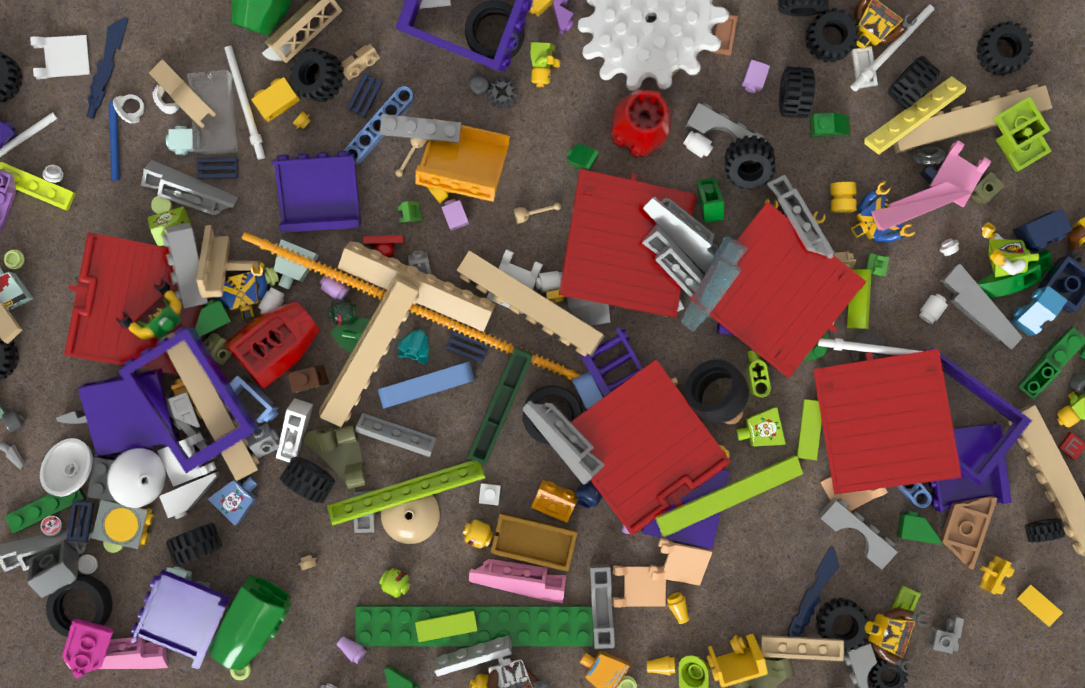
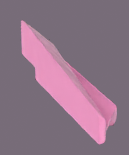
[871,182,971,230]
[469,559,567,604]
[64,637,168,669]

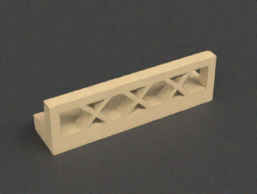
[264,0,342,63]
[196,225,230,298]
[762,635,844,661]

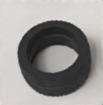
[465,0,525,60]
[684,359,749,424]
[523,386,582,445]
[46,576,113,637]

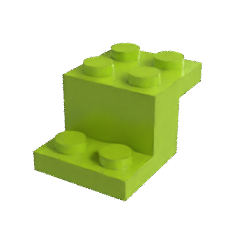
[993,96,1052,173]

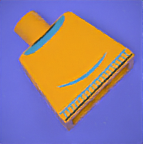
[579,650,630,688]

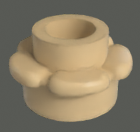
[298,555,317,570]

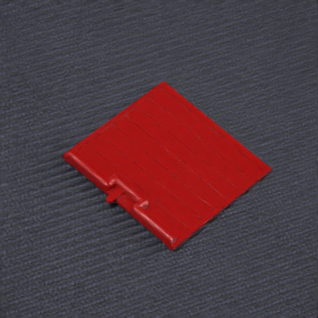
[559,169,696,318]
[690,202,866,378]
[64,232,210,375]
[813,349,962,495]
[570,359,731,536]

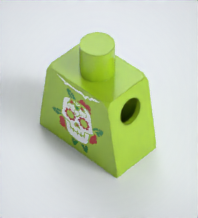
[148,206,191,246]
[736,407,786,446]

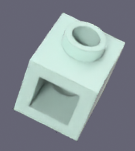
[166,126,197,155]

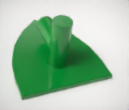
[331,318,370,353]

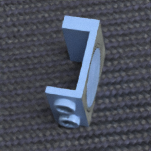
[230,375,280,423]

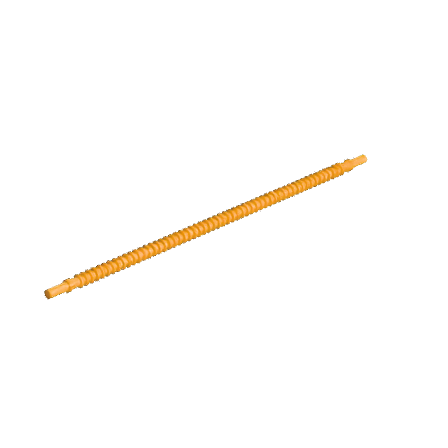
[242,232,581,381]

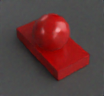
[363,235,405,258]

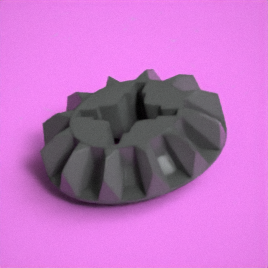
[487,77,518,109]
[913,146,946,165]

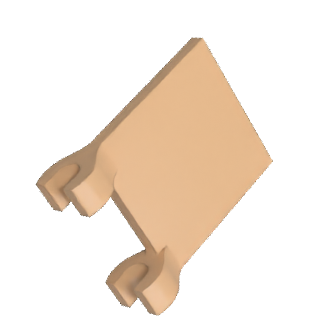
[820,476,888,511]
[648,538,712,585]
[612,565,666,608]

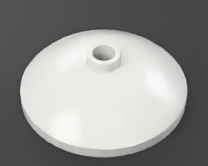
[40,438,93,496]
[108,448,166,508]

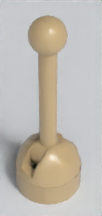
[395,138,427,177]
[514,202,561,224]

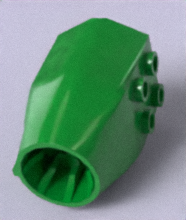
[230,0,292,36]
[208,574,292,670]

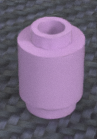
[319,275,350,301]

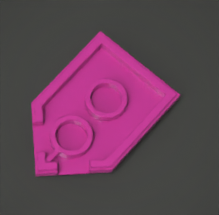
[62,619,113,679]

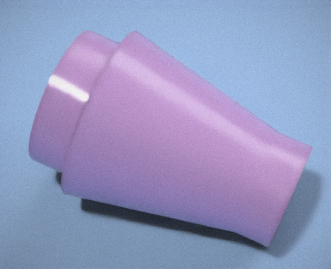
[337,636,367,664]

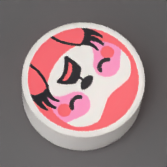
[41,516,62,537]

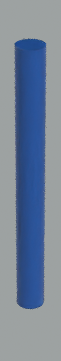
[109,102,120,181]

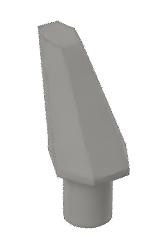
[0,442,25,470]

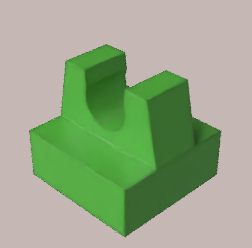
[397,201,422,222]
[865,253,889,277]

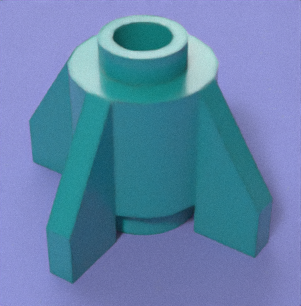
[397,329,429,365]

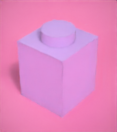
[741,59,770,93]
[442,199,469,231]

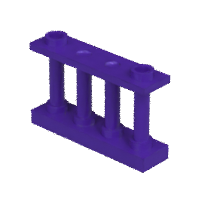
[579,327,643,397]

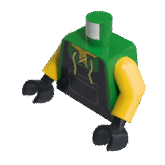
[117,279,182,340]

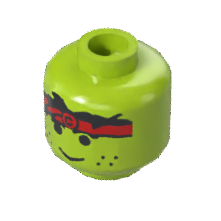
[380,568,411,598]

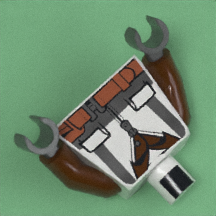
[486,655,550,688]

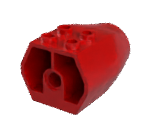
[610,90,672,158]
[225,301,320,390]

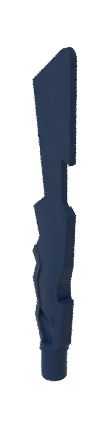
[86,18,128,119]
[787,547,840,637]

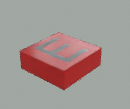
[1058,432,1085,460]

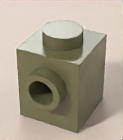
[971,172,1005,204]

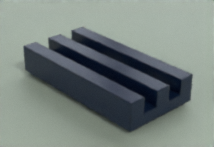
[347,73,383,118]
[197,158,238,179]
[446,331,489,363]
[66,501,95,543]

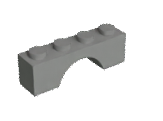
[685,103,766,165]
[819,497,897,569]
[590,564,615,649]
[844,640,877,688]

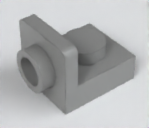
[408,250,431,274]
[927,626,957,654]

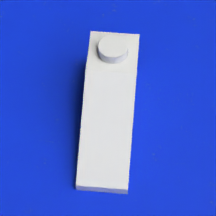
[276,398,313,462]
[159,472,220,519]

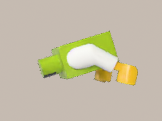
[982,222,1039,277]

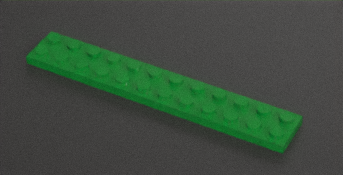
[356,606,593,646]

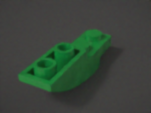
[977,249,1052,299]
[1018,326,1085,400]

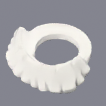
[152,85,179,114]
[113,94,145,123]

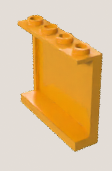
[415,119,510,202]

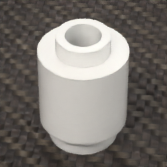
[683,130,713,158]
[535,271,562,293]
[258,287,285,314]
[919,294,948,324]

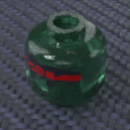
[328,299,356,325]

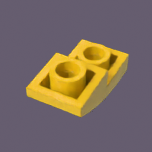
[1017,585,1063,627]

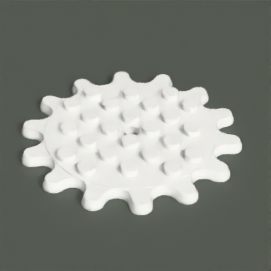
[578,0,729,91]

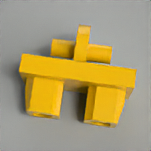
[979,555,1015,595]

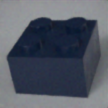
[1012,208,1073,250]
[1037,256,1085,313]

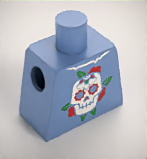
[208,476,258,525]

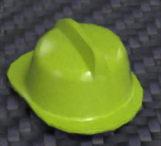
[678,655,710,688]

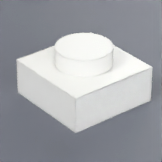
[479,483,501,505]

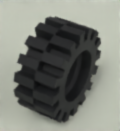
[1025,518,1065,543]
[869,658,908,688]

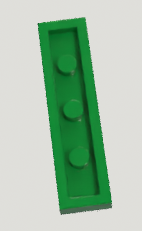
[4,487,86,534]

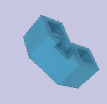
[1010,286,1068,336]

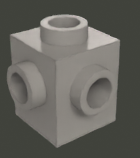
[247,423,280,458]

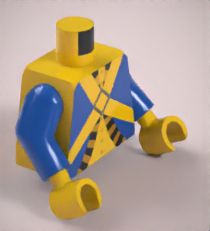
[851,181,915,243]
[216,262,268,320]

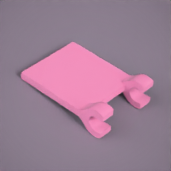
[929,140,991,207]

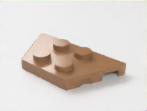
[940,496,998,570]

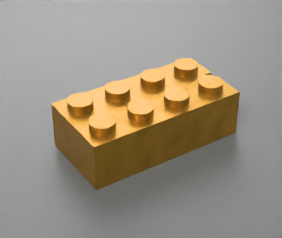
[491,511,578,571]

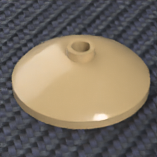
[381,495,440,544]

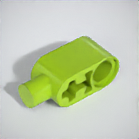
[746,350,771,397]

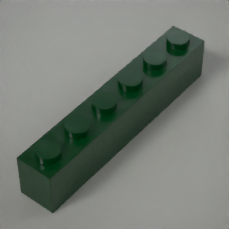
[468,345,533,465]

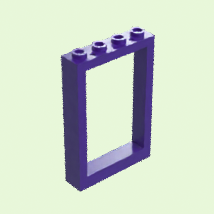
[395,0,533,72]
[119,326,259,474]
[923,347,1032,485]

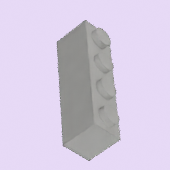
[162,223,208,309]

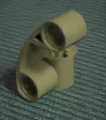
[302,424,366,489]
[733,657,794,688]

